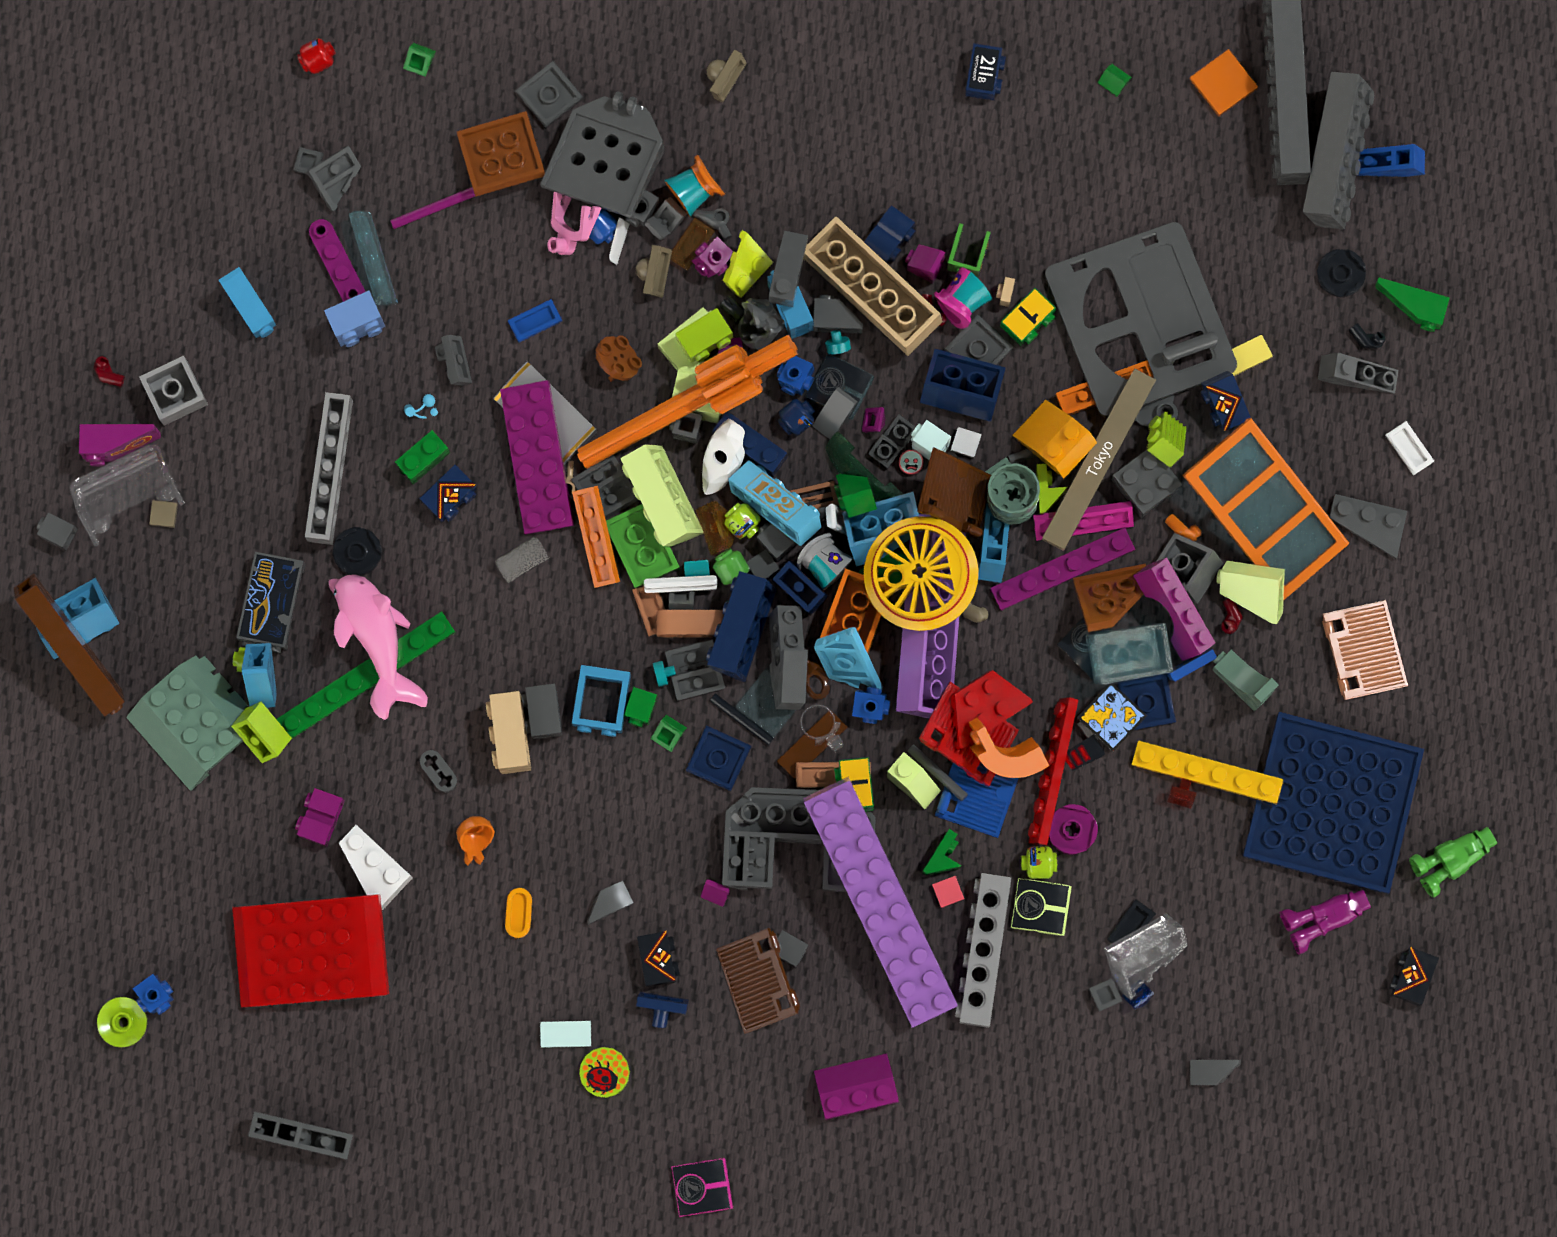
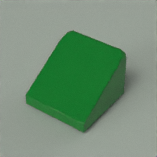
[403,43,436,77]
[651,715,687,752]

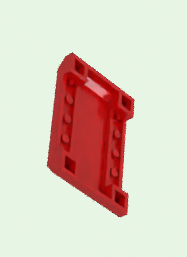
[232,894,389,1007]

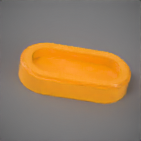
[505,888,532,938]

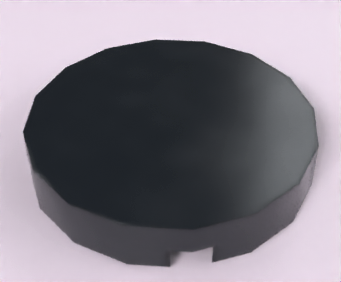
[1317,249,1366,297]
[332,527,382,576]

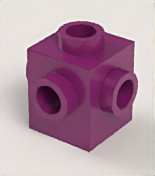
[692,236,733,278]

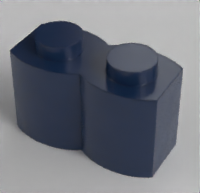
[864,205,916,263]

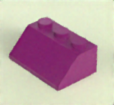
[814,1053,899,1120]

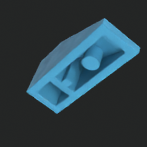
[978,503,1009,583]

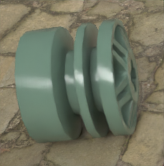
[987,463,1040,524]

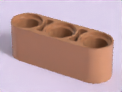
[656,610,724,638]

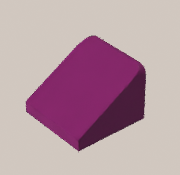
[701,879,730,907]

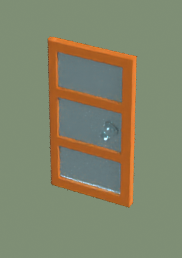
[1183,418,1349,600]

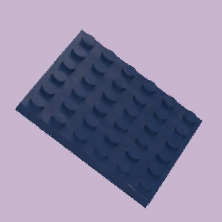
[1242,712,1424,894]

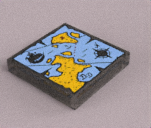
[1076,682,1147,752]

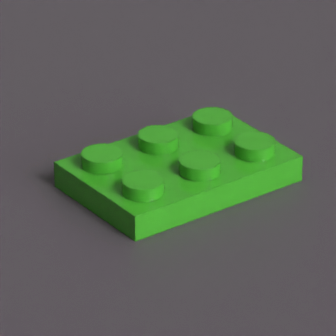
[606,504,680,589]

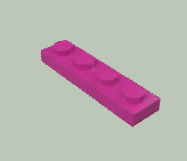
[1033,501,1134,541]

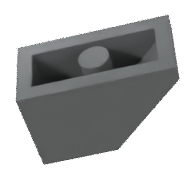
[813,295,863,333]

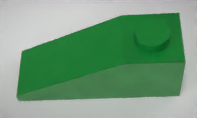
[1375,277,1450,332]

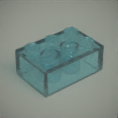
[1087,622,1173,685]

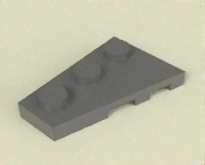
[1329,494,1407,559]

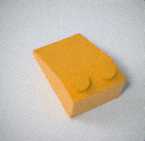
[1013,400,1097,479]

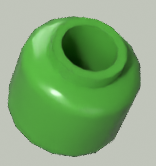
[713,548,750,585]

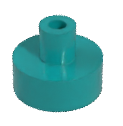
[825,330,851,354]
[653,661,676,687]

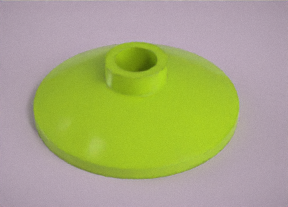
[97,997,147,1047]

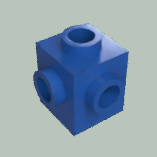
[777,356,815,396]
[852,687,890,724]
[133,974,174,1015]

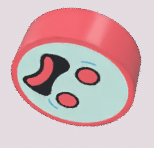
[899,450,923,475]

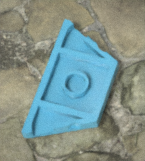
[814,627,883,692]

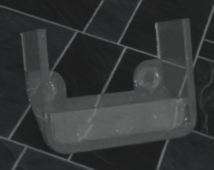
[69,444,185,546]

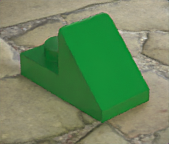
[923,829,961,876]

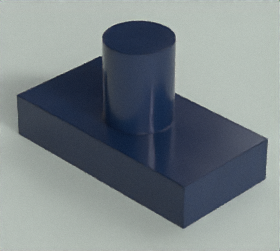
[636,992,689,1028]

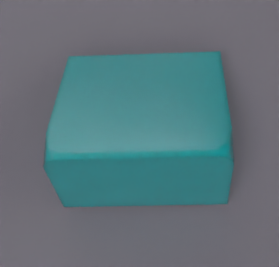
[684,560,710,577]

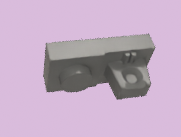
[435,335,472,386]

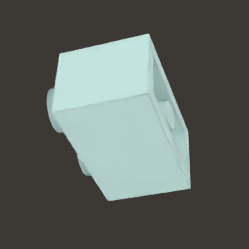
[911,420,951,461]

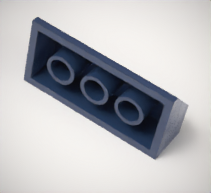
[706,571,777,682]

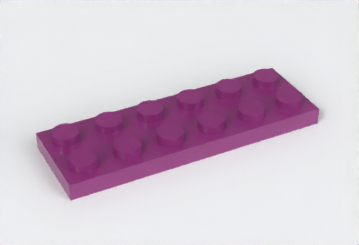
[500,380,574,534]

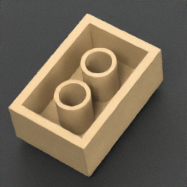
[486,691,531,774]

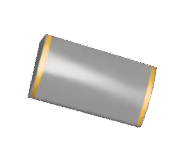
[493,361,597,465]

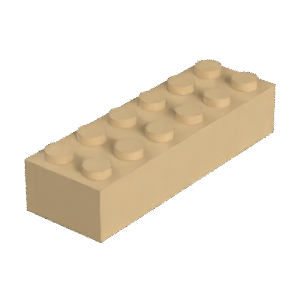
[804,217,942,356]

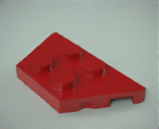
[951,670,1033,750]

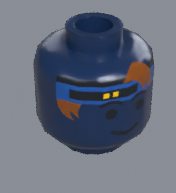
[778,399,815,435]

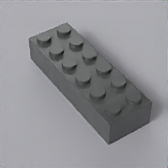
[1303,72,1374,229]

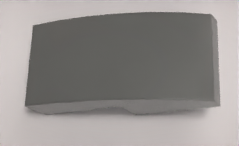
[812,387,857,441]
[868,414,916,468]

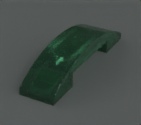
[825,431,903,502]

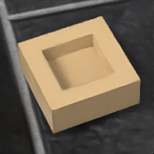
[996,277,1015,307]

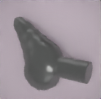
[693,208,732,241]

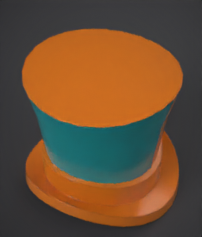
[664,155,725,217]

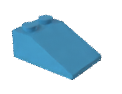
[842,492,921,566]

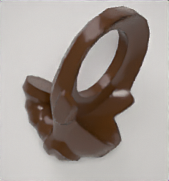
[806,659,830,700]

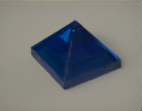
[1122,980,1154,1009]

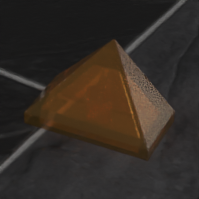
[696,501,735,556]

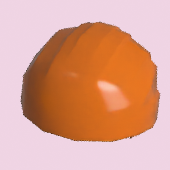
[456,816,495,865]

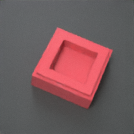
[932,876,964,908]

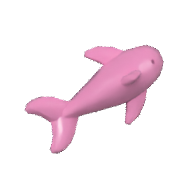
[328,575,428,720]

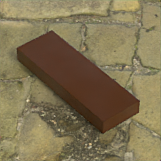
[777,710,848,779]

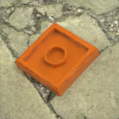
[1190,49,1258,116]

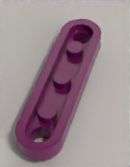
[309,219,365,302]

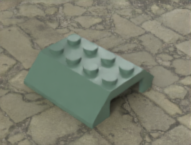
[126,656,248,791]

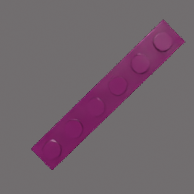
[990,528,1135,611]

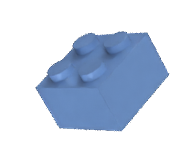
[324,291,386,347]

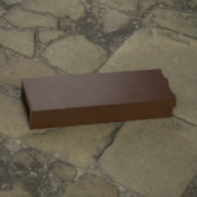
[13,574,125,717]

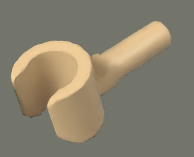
[566,461,576,491]

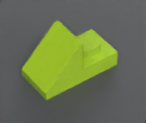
[1036,464,1068,514]

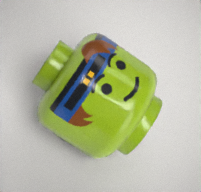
[724,502,761,539]
[1021,846,1057,879]

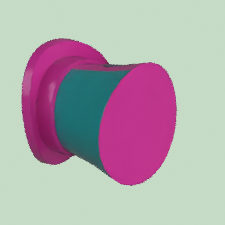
[934,267,992,329]

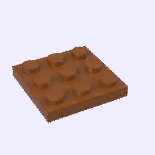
[457,111,545,197]

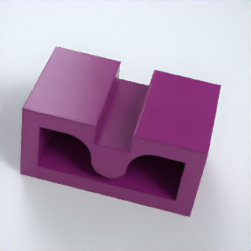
[295,788,345,847]

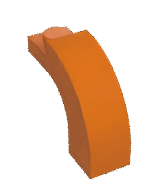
[969,718,1049,778]

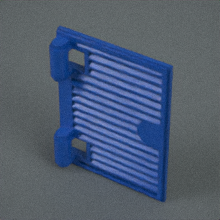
[935,762,1019,838]

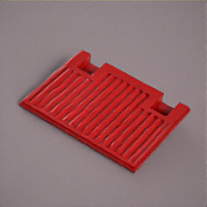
[919,681,1019,786]

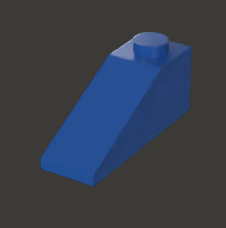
[1358,144,1425,177]

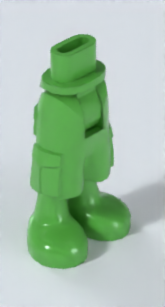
[1409,827,1497,898]

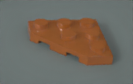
[1073,563,1146,632]

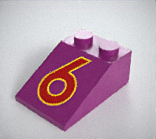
[79,424,161,466]

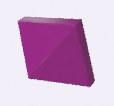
[862,407,885,433]

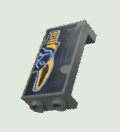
[236,552,306,653]

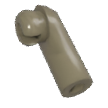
[962,602,988,623]

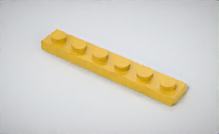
[1132,741,1283,804]

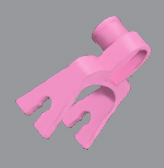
[548,192,601,255]

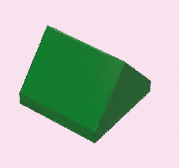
[1098,64,1132,97]

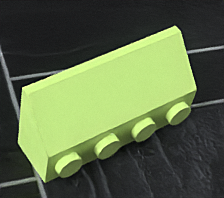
[620,445,704,546]

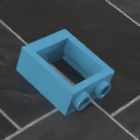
[767,270,813,340]
[572,665,631,737]

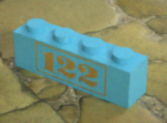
[728,460,821,546]

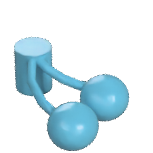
[404,394,438,419]

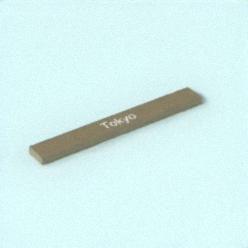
[1042,368,1156,551]

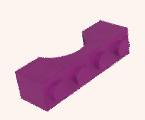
[1133,558,1215,661]

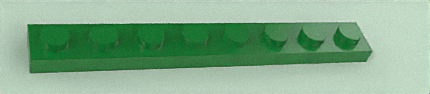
[276,611,456,740]

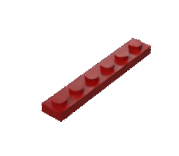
[1028,697,1078,846]

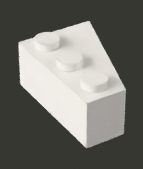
[339,825,413,910]

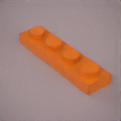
[1056,360,1153,415]
[572,486,620,588]

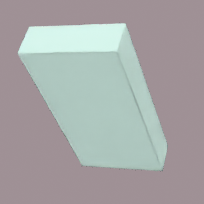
[540,1021,591,1048]

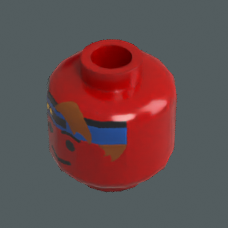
[297,38,335,74]

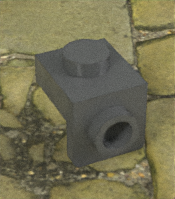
[644,197,687,240]

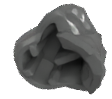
[738,298,785,350]

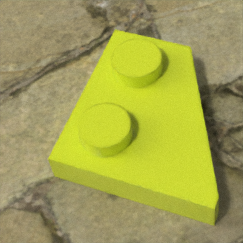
[723,230,773,298]

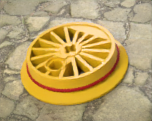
[864,516,978,631]

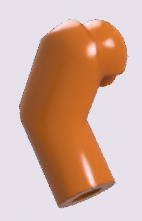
[1165,514,1202,541]

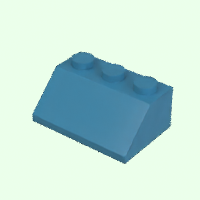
[36,578,119,659]

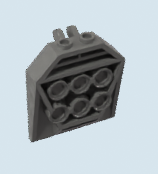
[540,92,665,218]

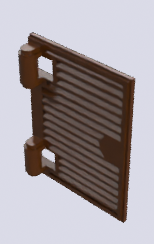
[917,447,991,539]
[716,928,800,1034]

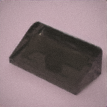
[494,536,550,584]

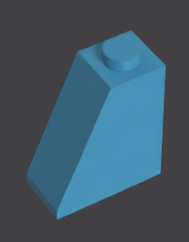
[219,267,276,338]
[242,643,277,708]

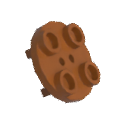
[595,335,642,382]

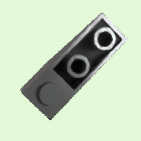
[1318,353,1399,394]

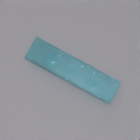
[349,211,398,306]

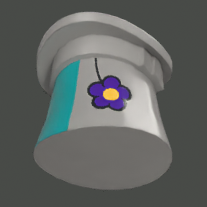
[796,533,854,590]

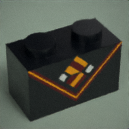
[637,931,680,987]
[1389,947,1439,1006]

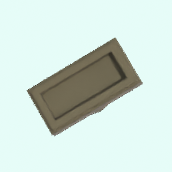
[707,50,747,103]
[636,245,672,298]

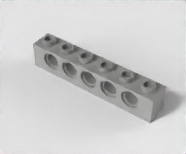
[305,392,353,545]
[955,873,1011,1028]

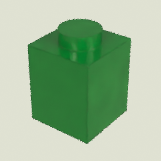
[624,687,658,728]

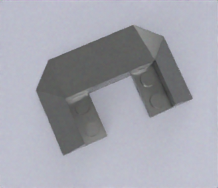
[722,787,876,895]

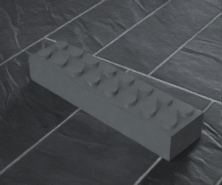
[1262,0,1311,185]

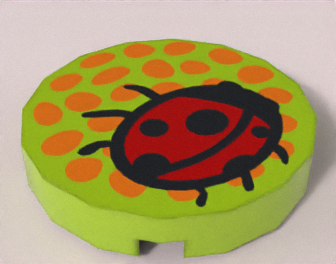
[579,1047,630,1098]

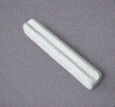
[644,575,717,593]

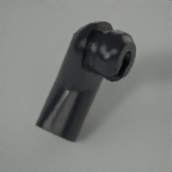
[1348,323,1386,349]

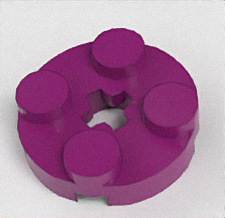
[1049,804,1098,855]

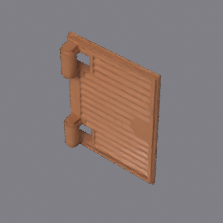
[1322,600,1408,700]

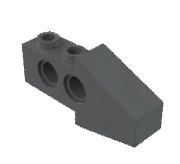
[769,605,808,710]
[248,1112,353,1160]

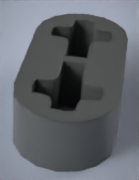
[420,750,458,793]

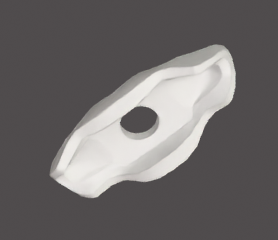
[702,419,745,494]

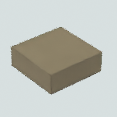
[149,500,178,528]

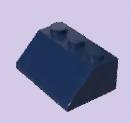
[920,349,1006,422]

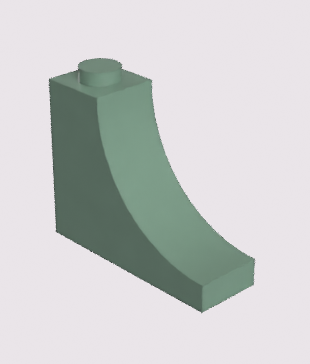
[1212,649,1279,712]

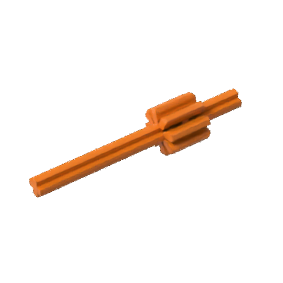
[577,335,798,469]

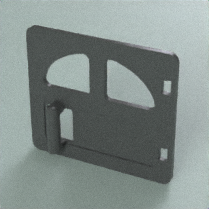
[1045,222,1237,418]

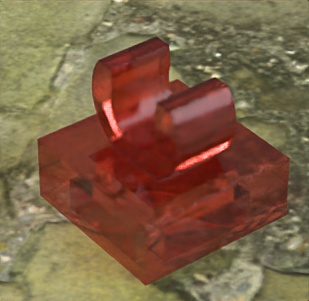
[1167,778,1196,809]

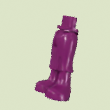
[1279,890,1371,955]

